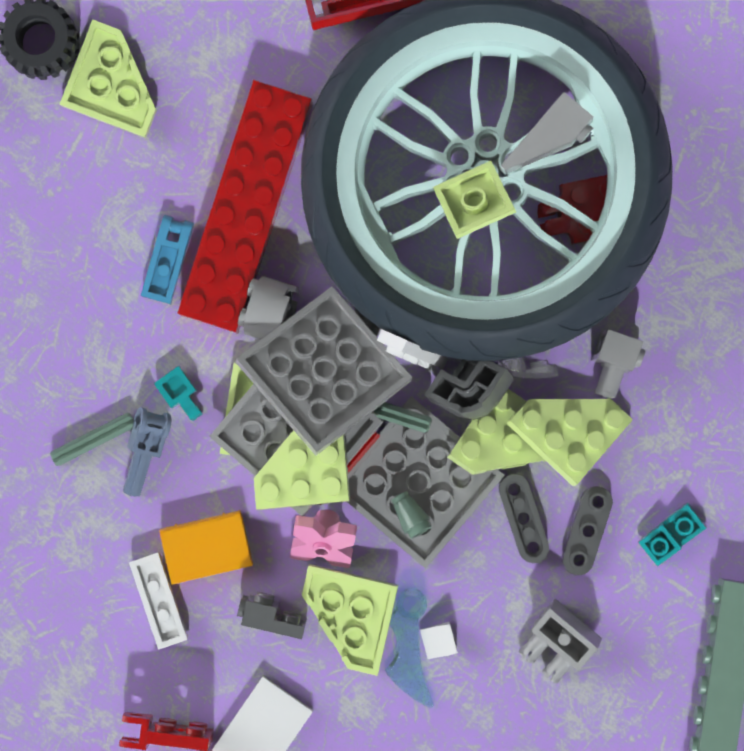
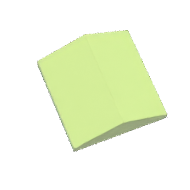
[433,161,516,239]

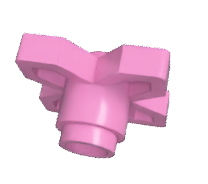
[290,510,357,568]

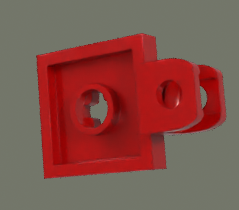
[119,712,214,751]

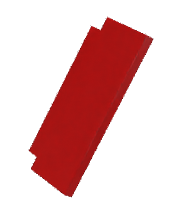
[305,0,425,30]

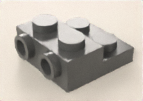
[237,592,307,639]

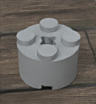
[238,276,299,339]

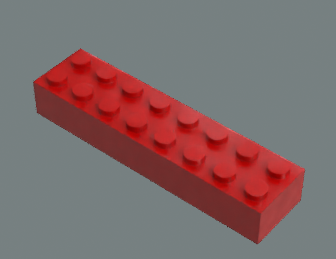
[177,80,313,334]

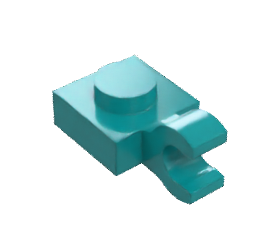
[154,366,203,421]

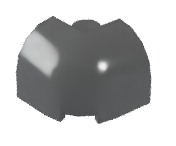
[425,359,514,420]

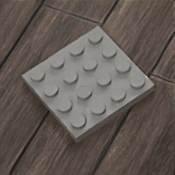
[236,286,413,456]
[209,384,383,516]
[347,396,504,569]

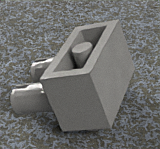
[591,329,645,399]
[519,599,602,684]

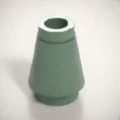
[391,491,432,539]

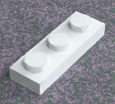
[377,329,448,370]
[129,552,188,650]

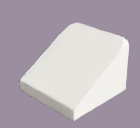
[420,622,458,659]

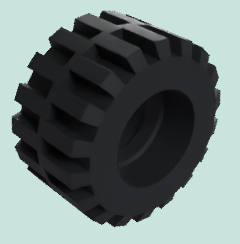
[0,0,80,80]

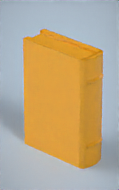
[159,510,253,585]

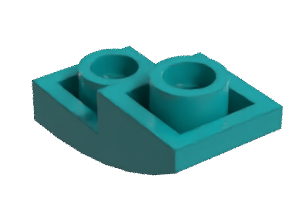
[638,502,707,567]

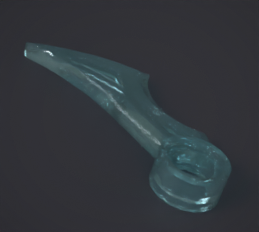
[385,588,434,708]

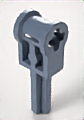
[123,407,172,497]

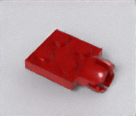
[537,175,607,245]

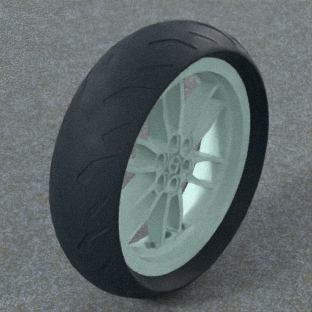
[301,0,673,361]

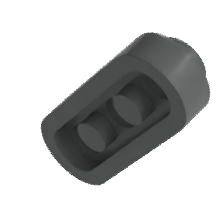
[499,474,549,563]
[562,486,613,575]

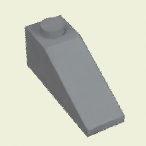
[500,92,594,174]

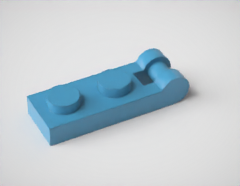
[141,215,194,305]

